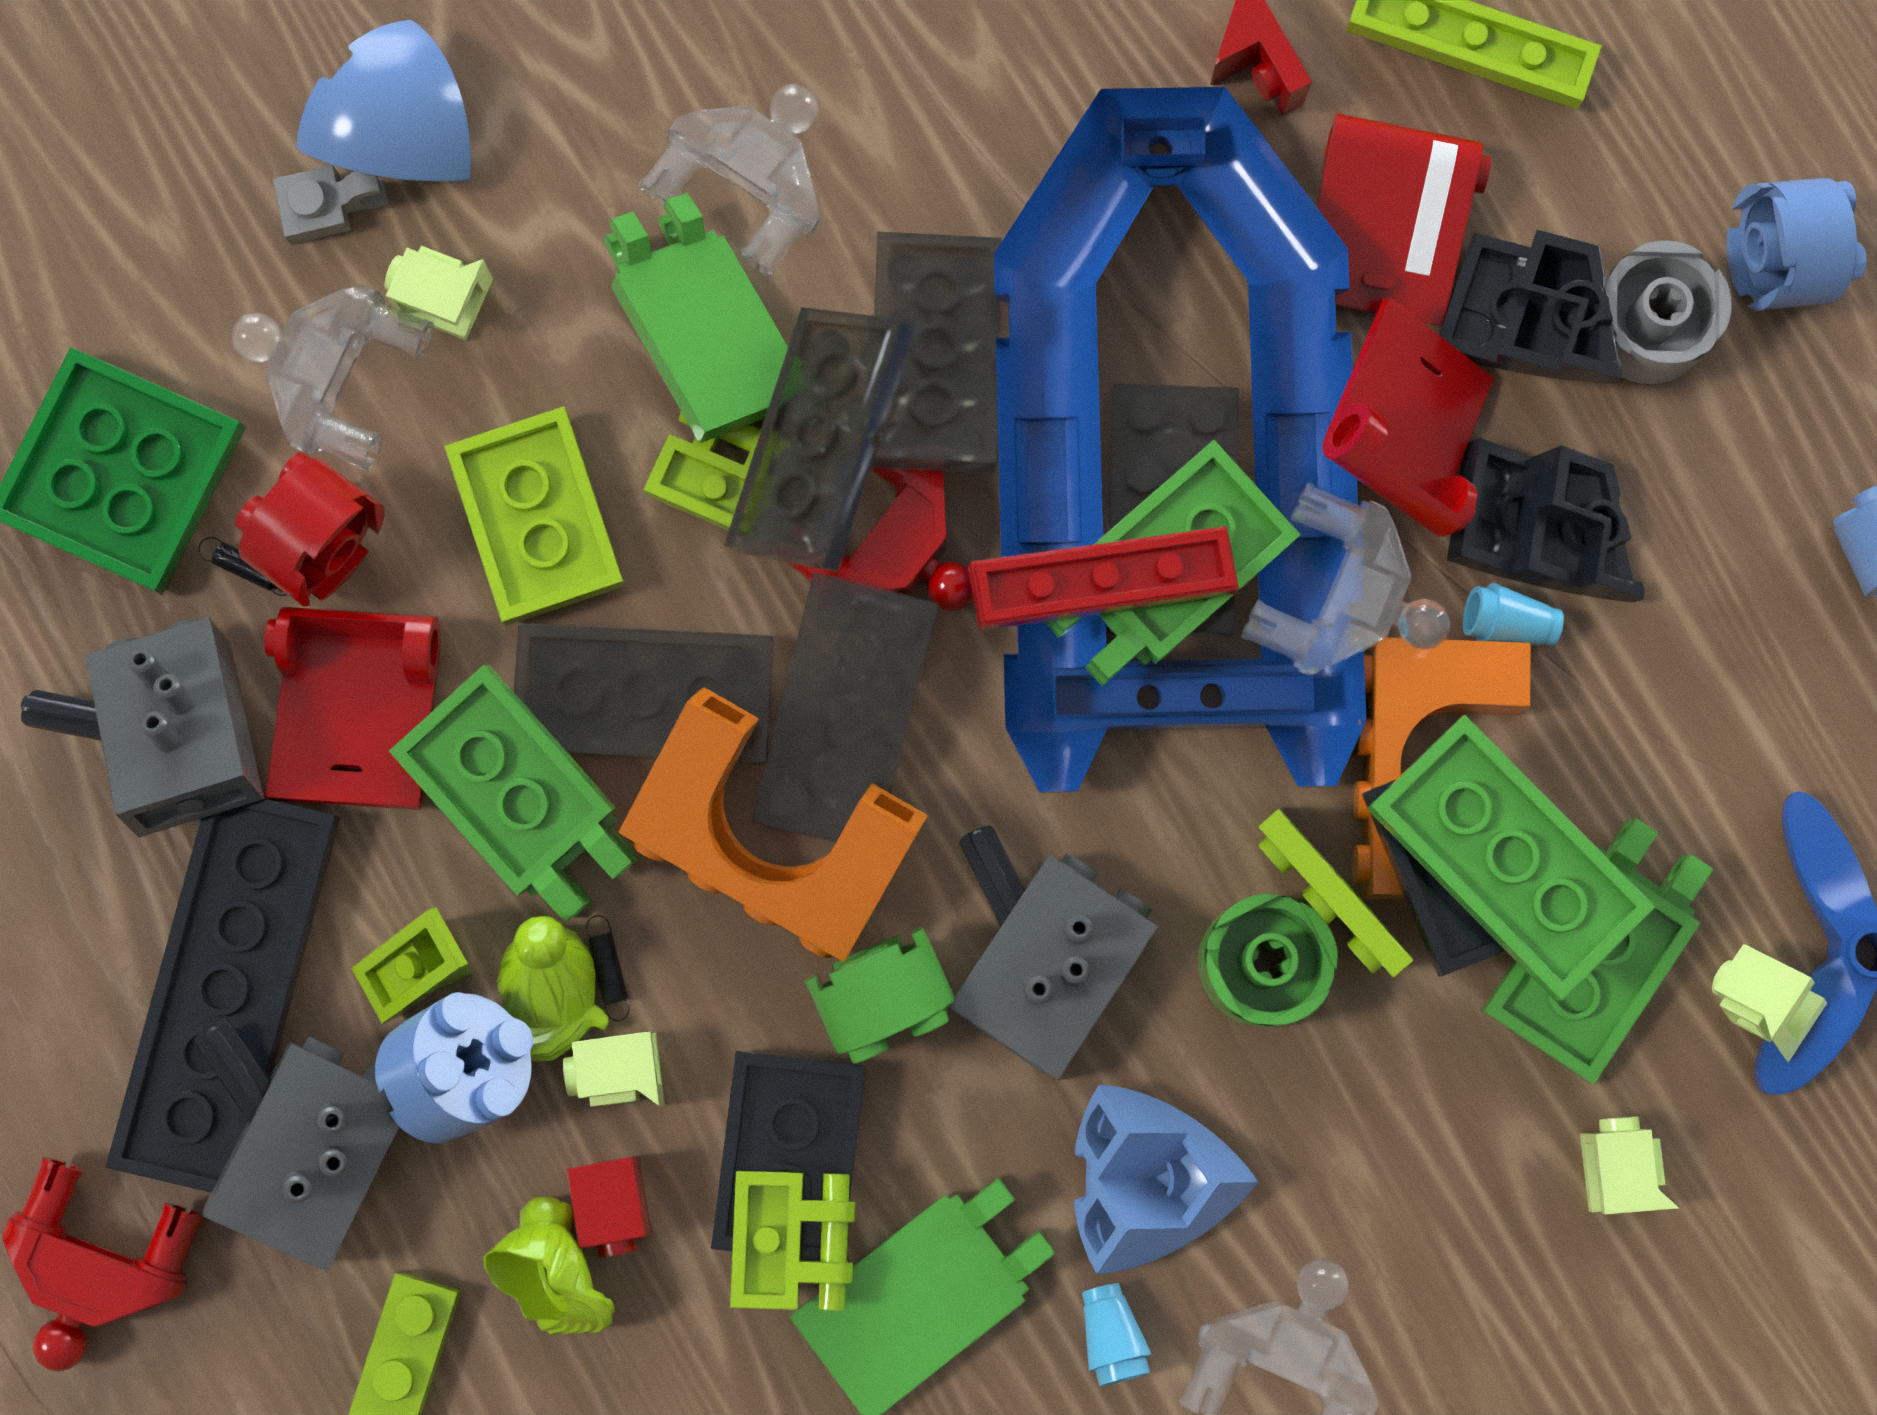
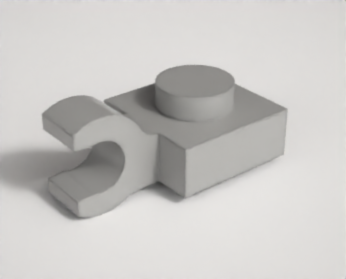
[273,165,390,245]

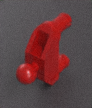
[776,427,973,611]
[2,1157,204,1372]

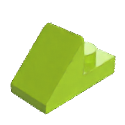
[351,907,472,1024]

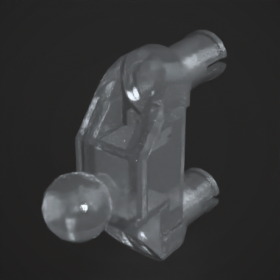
[638,84,821,277]
[232,285,434,471]
[1241,482,1450,676]
[1178,1258,1379,1415]

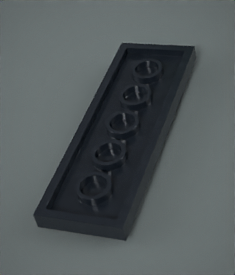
[105,799,340,1193]

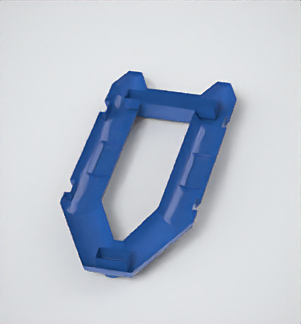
[994,87,1366,793]

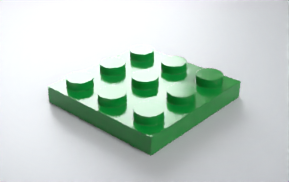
[0,347,246,595]

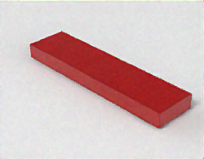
[968,526,1239,631]

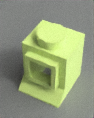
[384,246,493,340]
[1712,944,1827,1063]
[563,1031,665,1107]
[1580,1116,1678,1215]

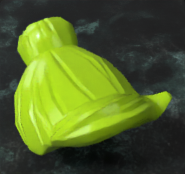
[497,916,609,1061]
[483,1196,615,1335]

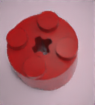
[235,452,385,607]

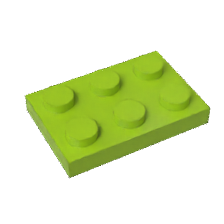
[444,406,626,626]
[1258,808,1413,978]

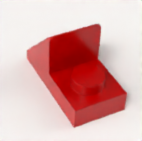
[1210,0,1312,116]

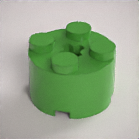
[1198,893,1338,1028]
[804,927,955,1064]

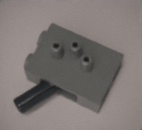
[20,617,264,838]
[948,825,1158,1081]
[195,1019,399,1272]

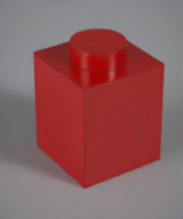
[567,1156,652,1258]

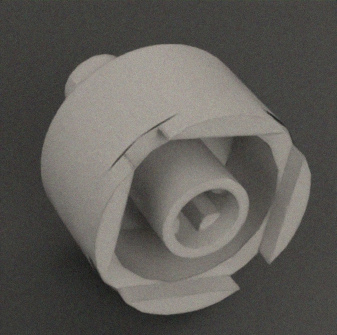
[1604,240,1732,384]

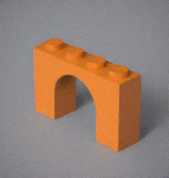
[1352,637,1531,900]
[618,687,928,962]

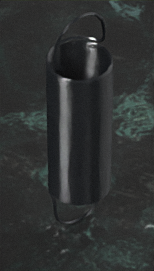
[198,537,287,596]
[586,915,630,1021]

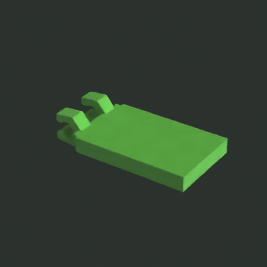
[603,193,813,444]
[1044,440,1301,687]
[389,665,640,922]
[1480,818,1713,1085]
[789,1177,1055,1415]

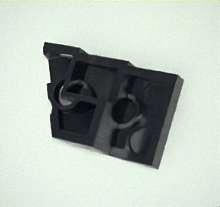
[1439,230,1622,384]
[1447,438,1645,603]

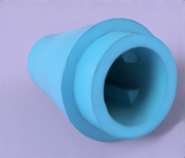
[1463,583,1564,646]
[1081,1283,1152,1387]

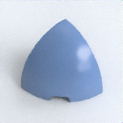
[296,20,471,181]
[1074,1085,1258,1274]

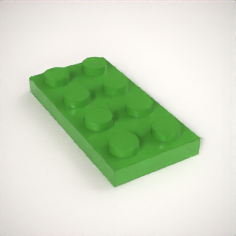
[1367,715,1655,1001]

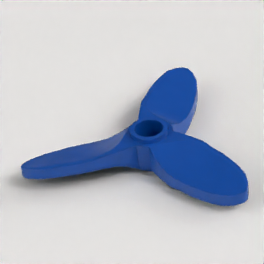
[1755,791,1877,1095]

